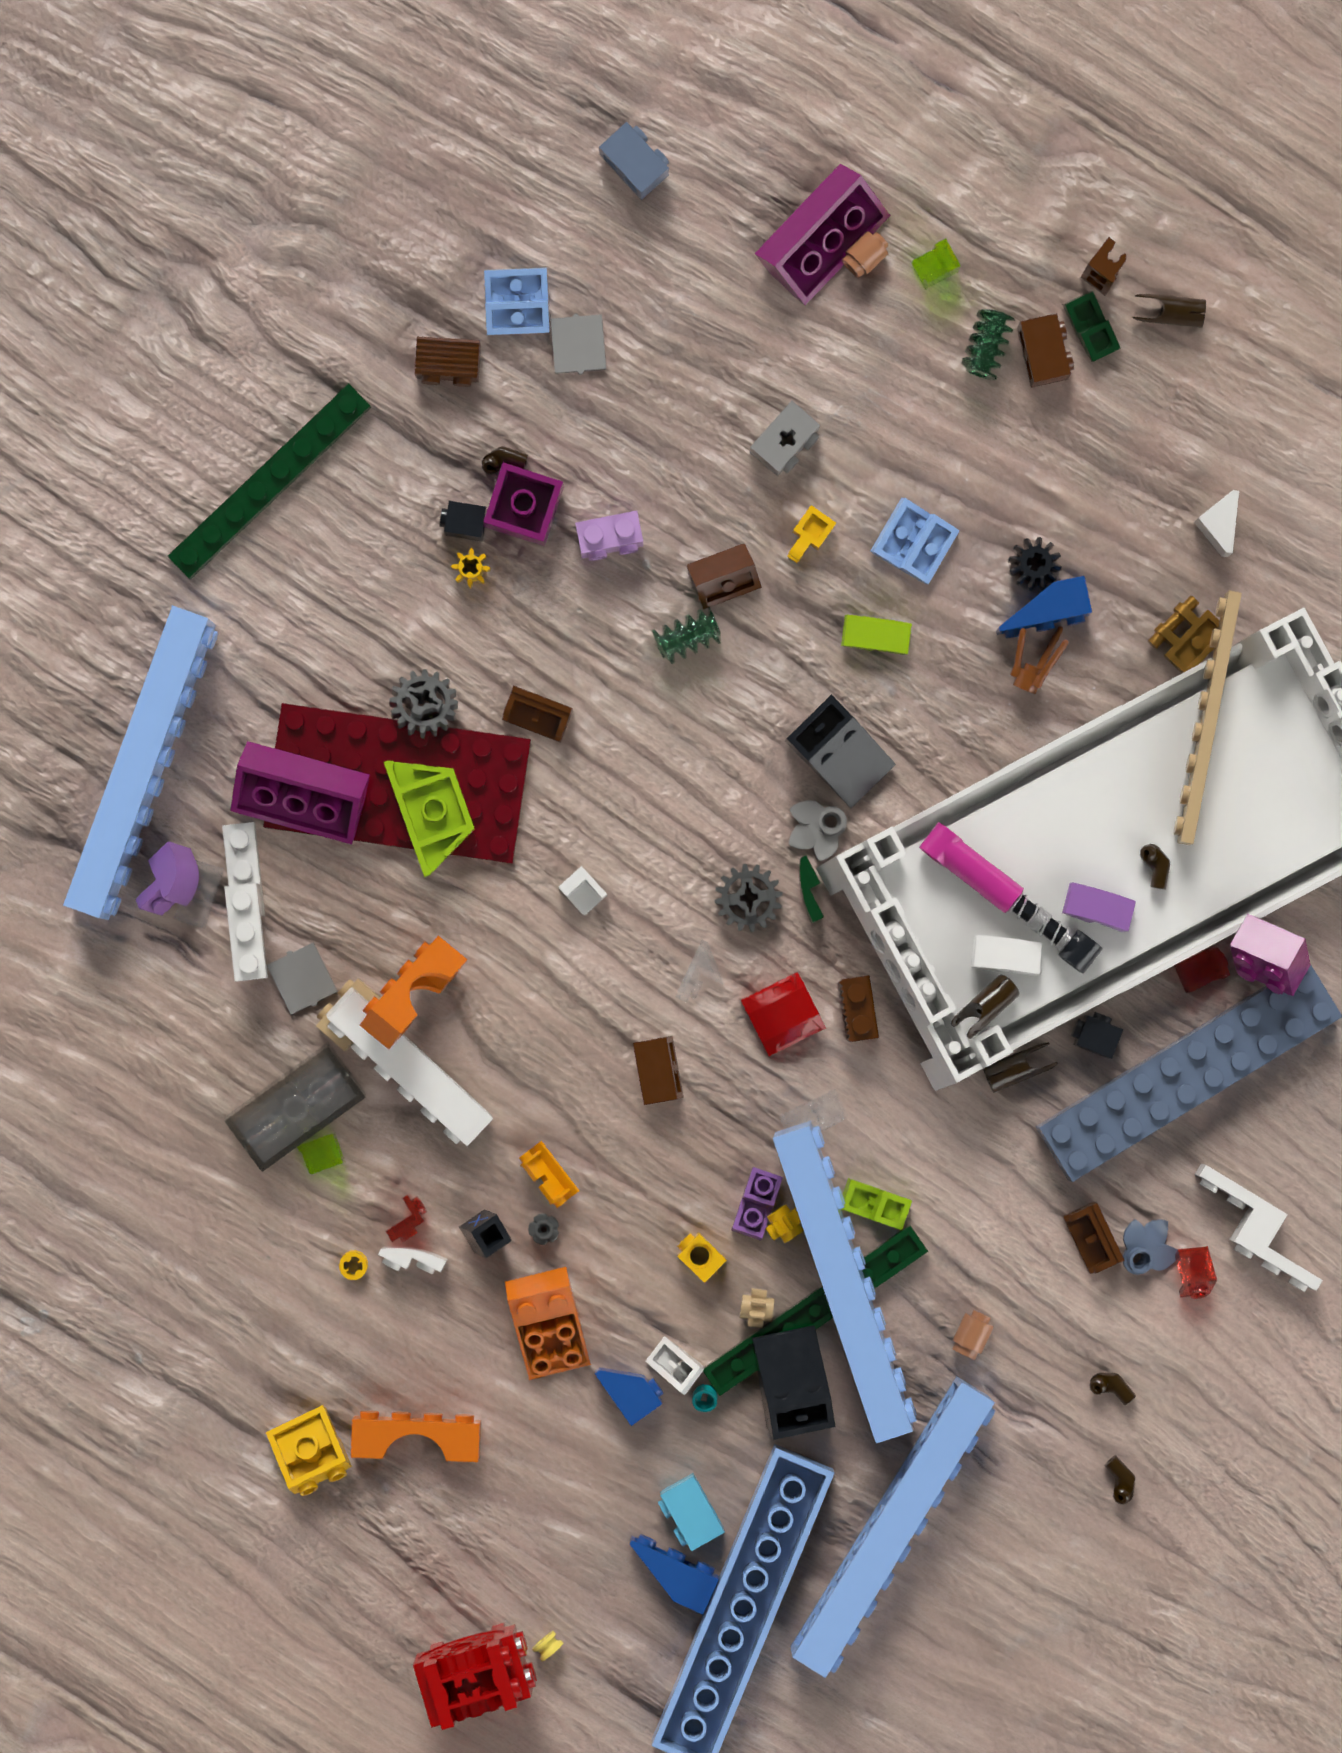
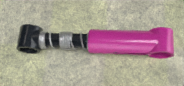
[919,822,1103,974]

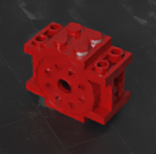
[413,1623,537,1730]

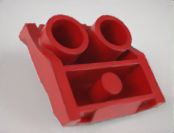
[741,972,826,1057]

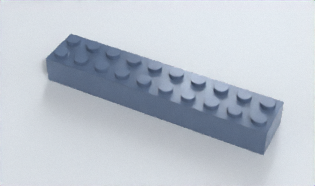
[1035,965,1342,1182]

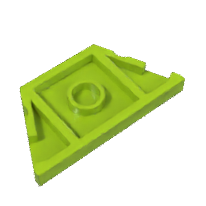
[384,761,475,877]

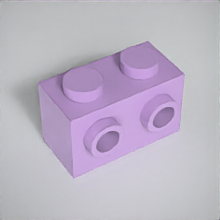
[575,511,643,561]

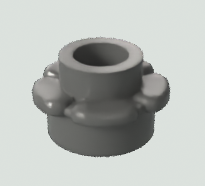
[528,1214,559,1245]

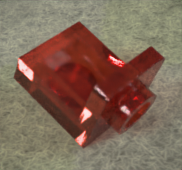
[1174,947,1230,993]
[385,1193,427,1243]
[1175,1246,1217,1299]

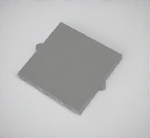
[550,313,606,375]
[267,942,338,1015]

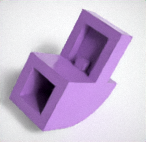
[135,841,199,916]

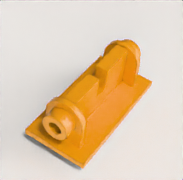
[519,1141,579,1208]

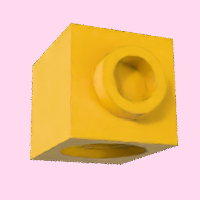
[677,1232,727,1283]

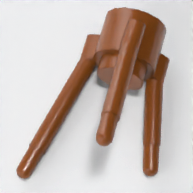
[1010,626,1069,694]

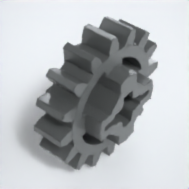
[389,669,458,738]
[714,864,783,932]

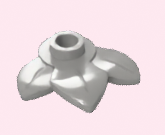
[789,800,847,861]

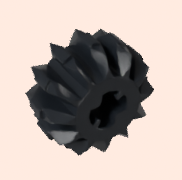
[1008,537,1062,591]

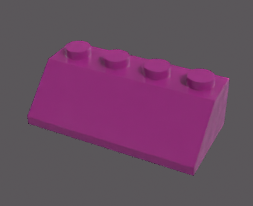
[754,163,891,305]
[230,741,370,845]

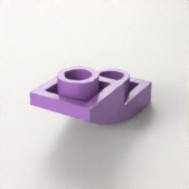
[1062,882,1136,932]
[731,1167,783,1241]

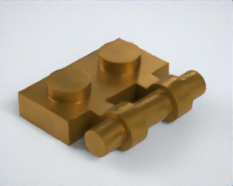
[1148,595,1220,673]

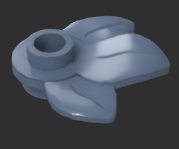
[1123,1219,1180,1275]

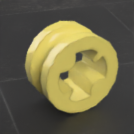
[532,1630,564,1662]

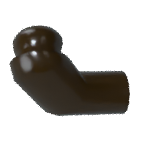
[482,446,528,475]
[1140,844,1170,890]
[1089,1373,1136,1405]

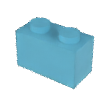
[658,1473,725,1551]

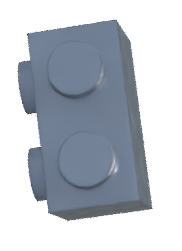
[599,122,669,200]

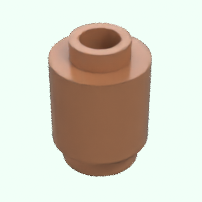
[842,232,889,278]
[952,1310,994,1360]

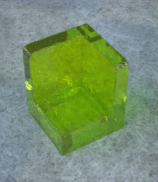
[912,238,961,290]
[297,1133,346,1174]

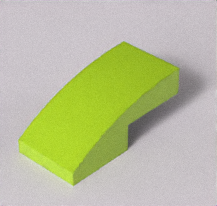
[841,614,912,655]
[842,1178,912,1230]

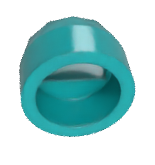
[692,1384,718,1412]

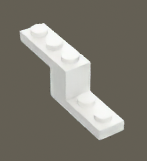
[222,822,268,982]
[1195,1164,1323,1292]

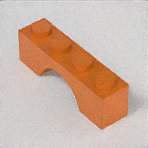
[359,935,468,1049]
[351,1411,481,1462]

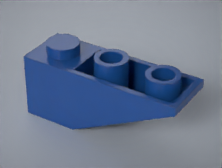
[996,576,1092,638]
[630,1534,719,1615]

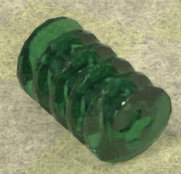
[961,309,1016,380]
[651,606,721,664]

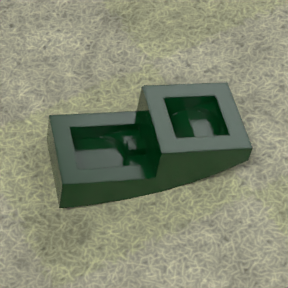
[1062,291,1121,362]
[798,855,824,923]

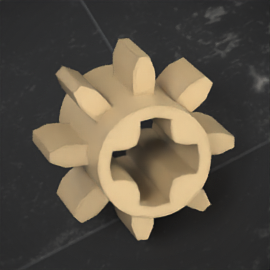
[740,1288,774,1328]

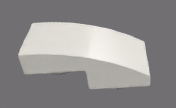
[971,935,1042,976]
[378,1246,448,1274]

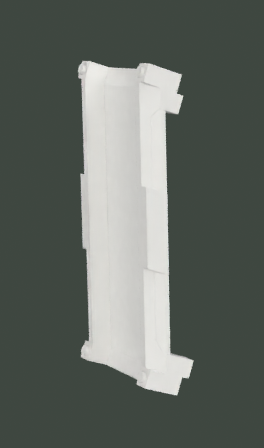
[816,608,1342,1091]

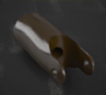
[1132,294,1206,328]
[951,974,1020,1039]
[983,1042,1058,1093]

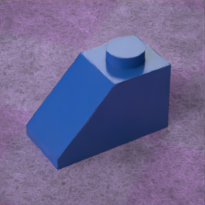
[595,1367,664,1426]

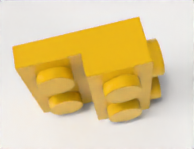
[265,1405,352,1496]

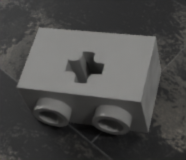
[750,401,820,477]

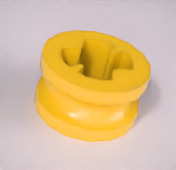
[339,1250,368,1280]

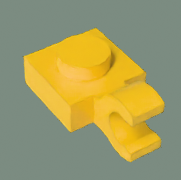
[787,505,836,563]

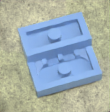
[484,267,549,335]
[870,498,960,584]

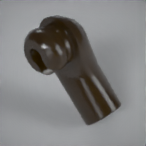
[1104,1455,1136,1505]

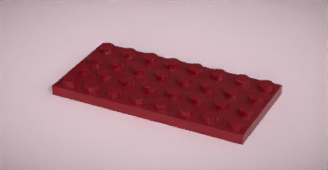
[263,703,531,864]

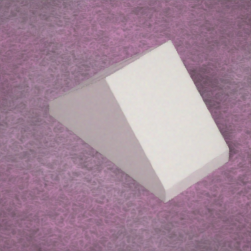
[1194,490,1239,557]
[645,1336,704,1395]

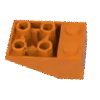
[505,1267,591,1380]

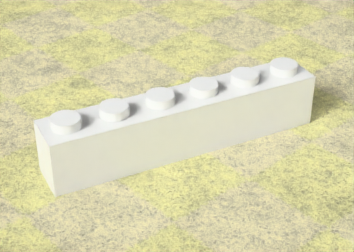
[326,987,493,1146]

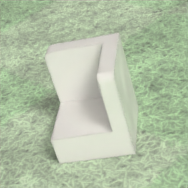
[558,866,607,915]

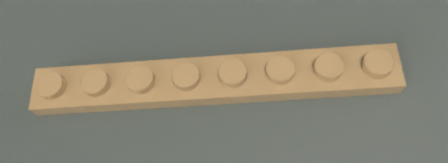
[1173,590,1242,845]

